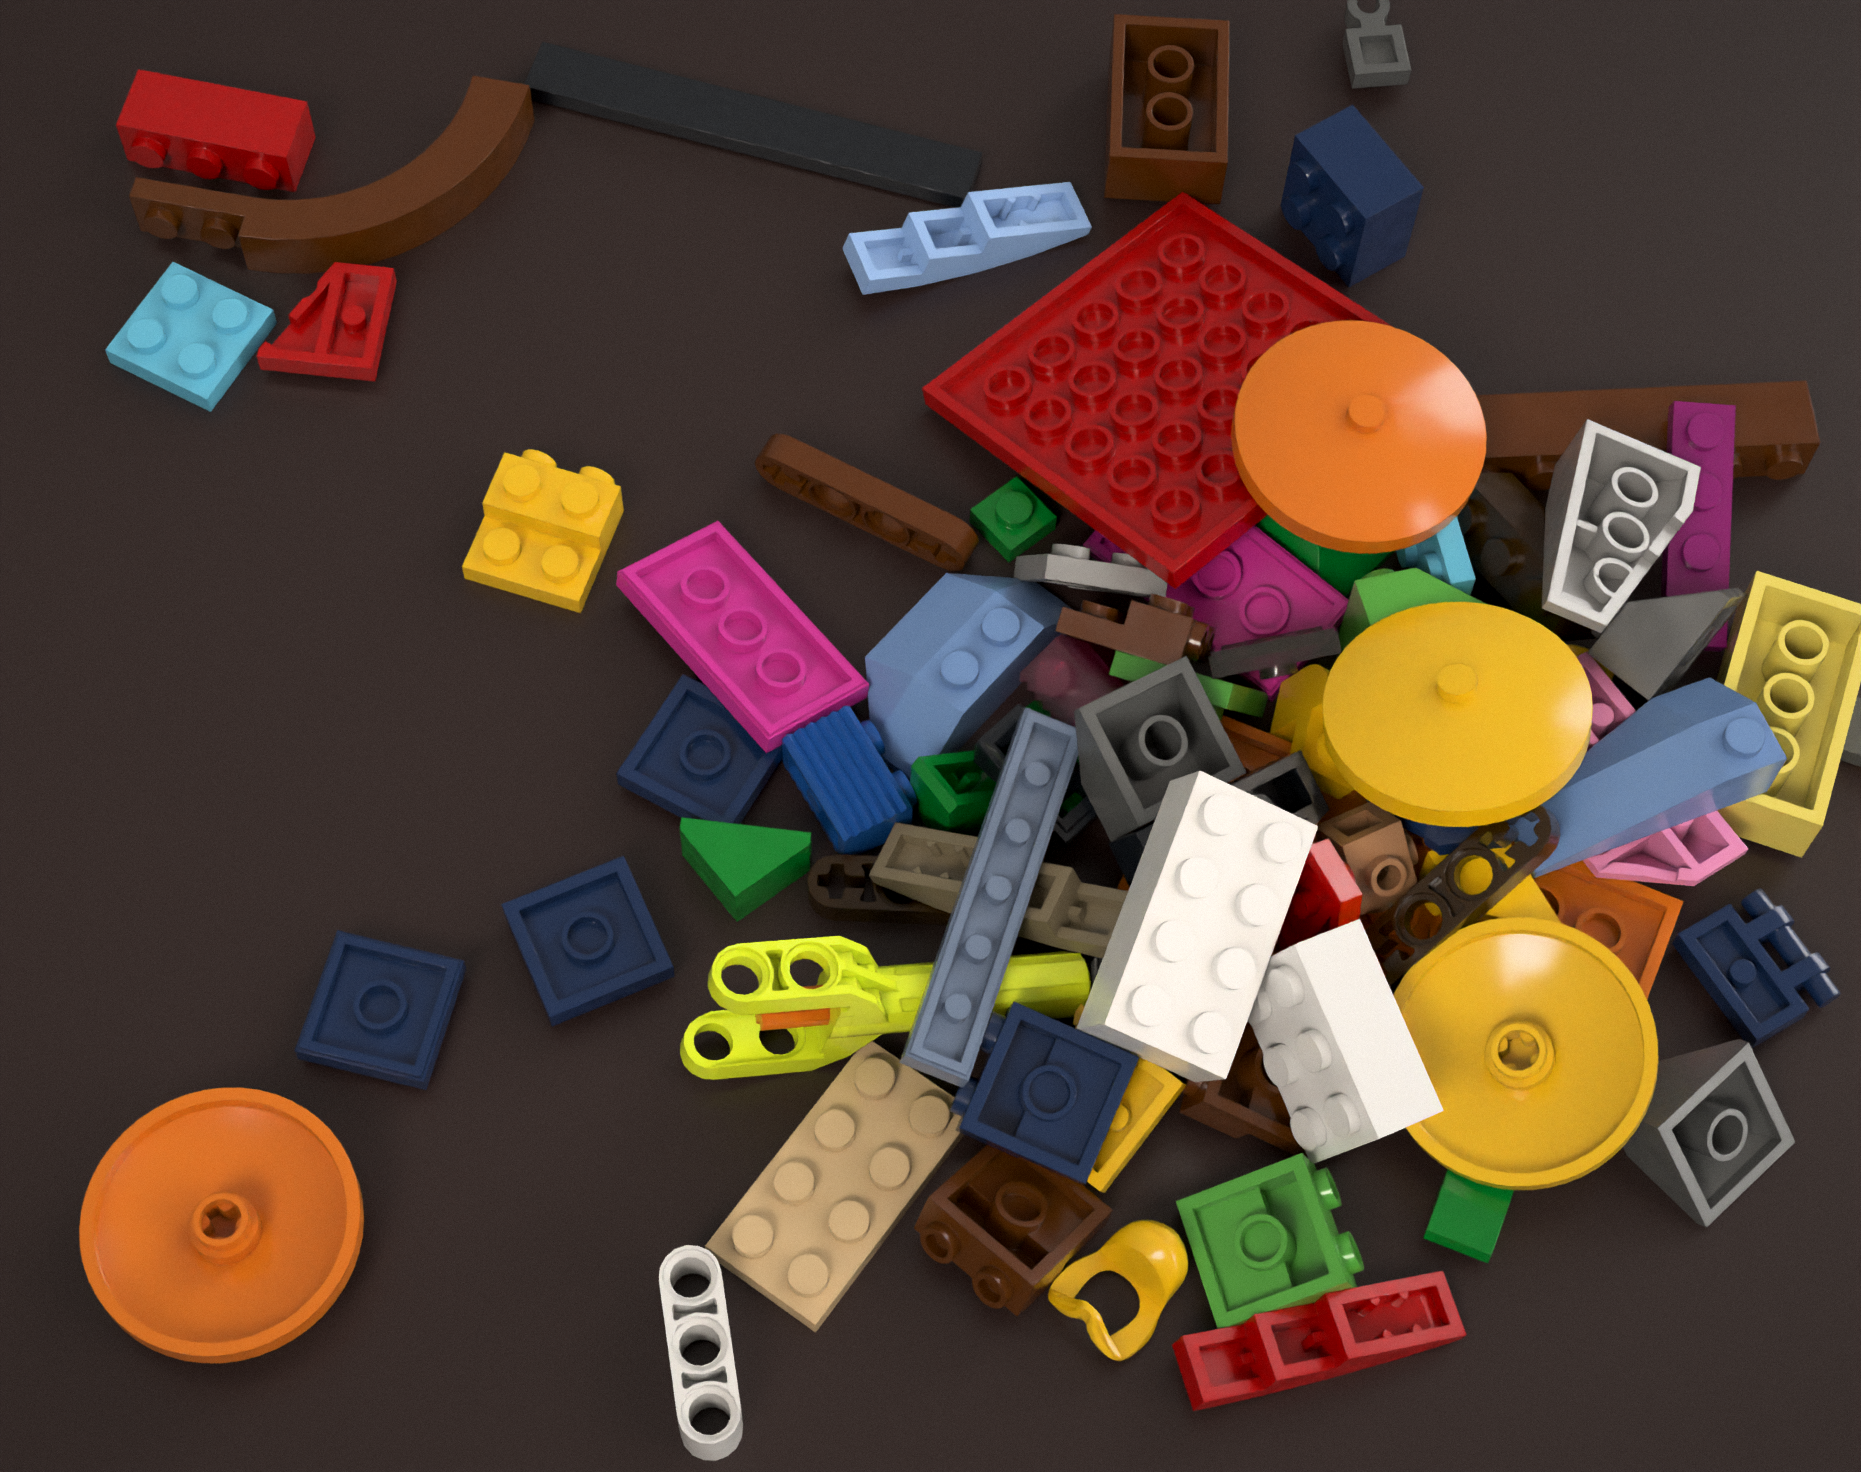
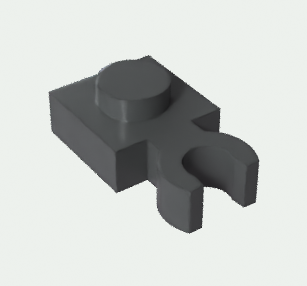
[1342,0,1411,89]

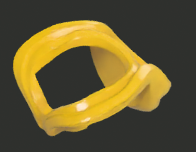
[1048,1220,1188,1361]

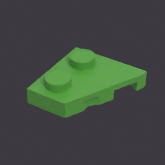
[1109,650,1268,720]

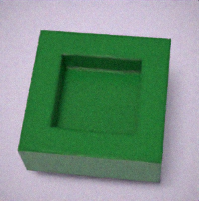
[969,476,1057,563]

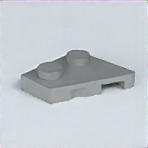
[1013,544,1167,598]

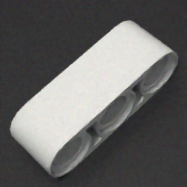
[659,1245,743,1461]

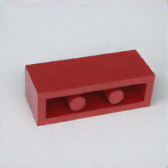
[116,69,316,192]

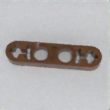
[754,434,979,572]

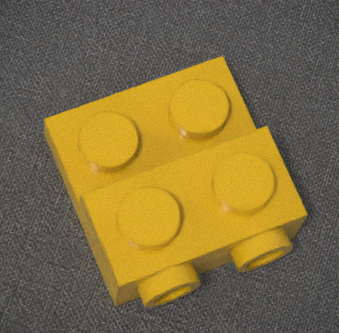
[462,449,624,613]

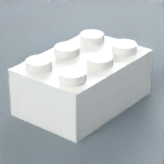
[1248,919,1444,1164]

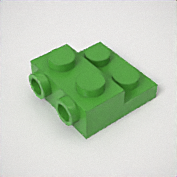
[1176,1153,1364,1329]

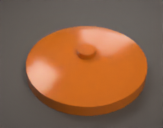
[1231,320,1487,554]
[79,1088,364,1363]

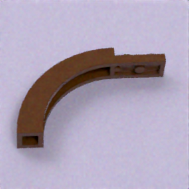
[129,76,535,274]

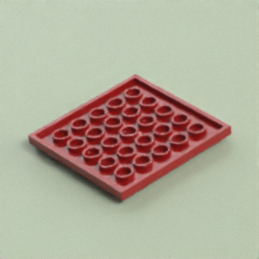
[922,192,1393,589]

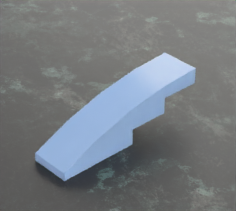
[842,182,1092,295]

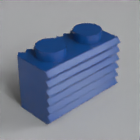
[782,706,917,855]

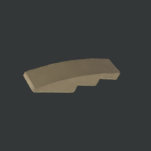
[869,822,1128,958]

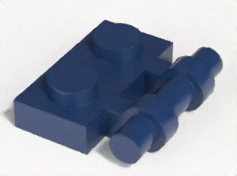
[1672,888,1841,1048]

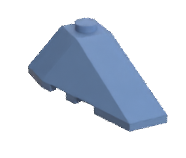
[1514,677,1787,878]

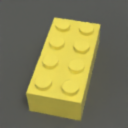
[1716,571,1861,858]

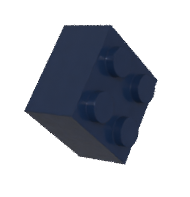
[1280,105,1424,287]

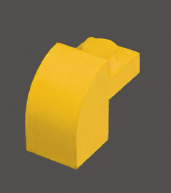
[1270,664,1354,799]

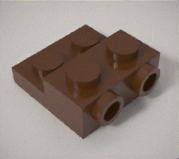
[1055,593,1216,669]
[1177,1021,1308,1158]
[914,1145,1113,1317]

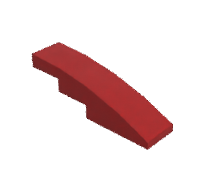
[1172,1271,1466,1411]

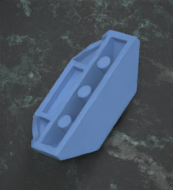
[865,573,1072,782]

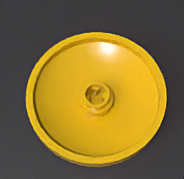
[1323,602,1593,827]
[1393,917,1658,1190]

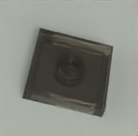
[1208,624,1342,680]

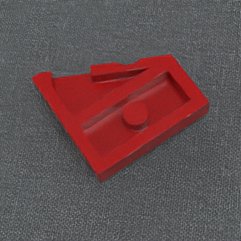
[256,262,397,382]

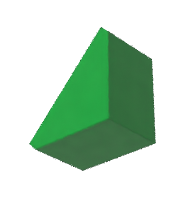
[910,750,996,836]
[680,817,812,922]

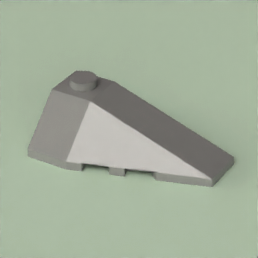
[1542,419,1701,633]

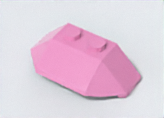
[1577,651,1748,886]

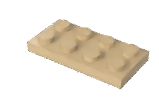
[705,1041,964,1333]

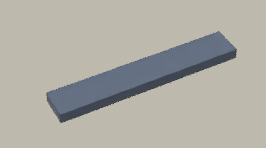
[899,707,1078,1088]

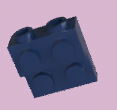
[950,1002,1139,1185]

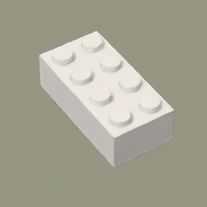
[1076,771,1318,1082]

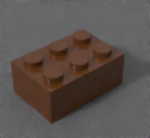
[1104,14,1230,204]

